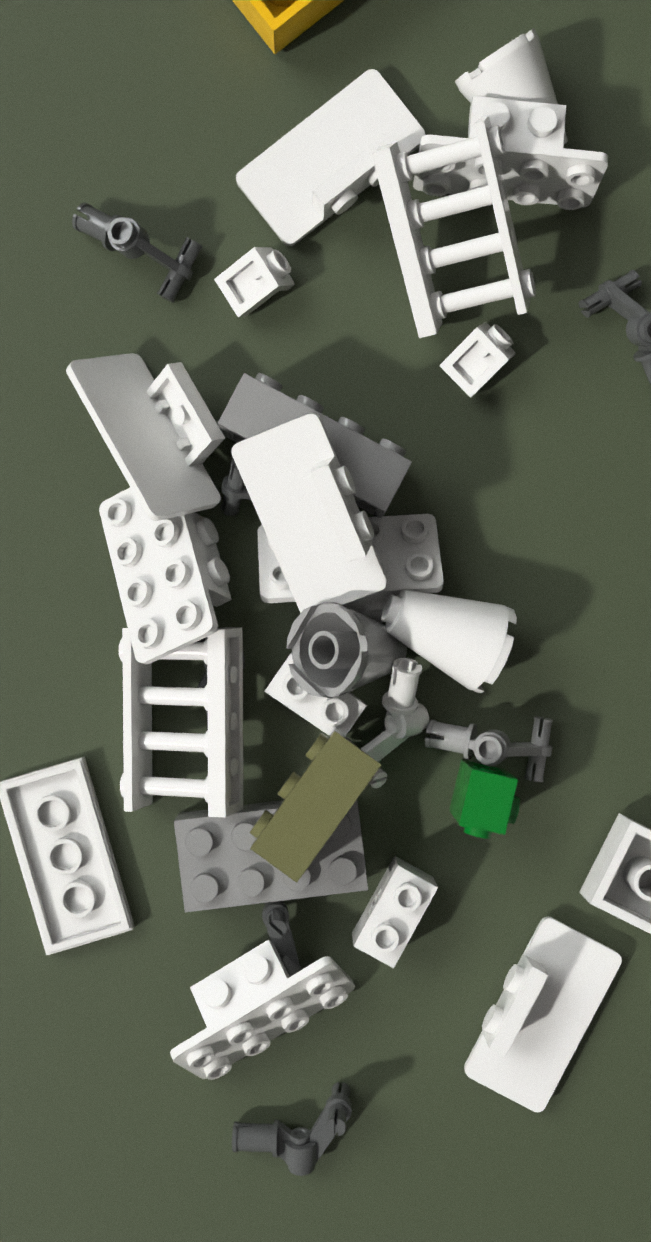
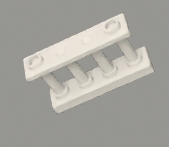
[371,115,536,338]
[119,627,243,818]

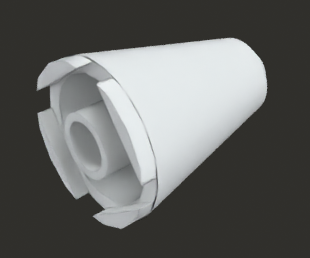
[455,28,568,144]
[381,589,517,693]

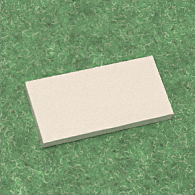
[0,756,135,955]

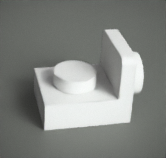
[214,247,295,317]
[439,322,516,398]

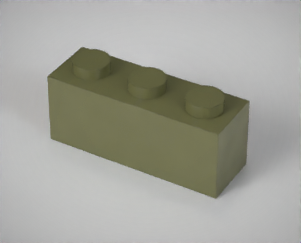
[249,730,381,883]

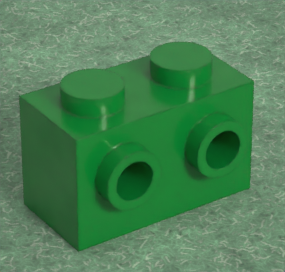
[449,759,520,839]

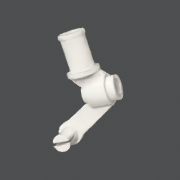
[345,658,429,788]

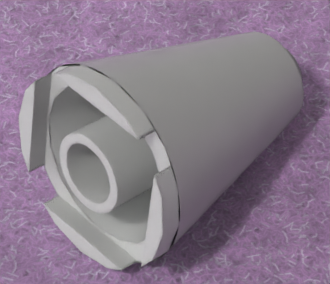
[287,603,407,698]

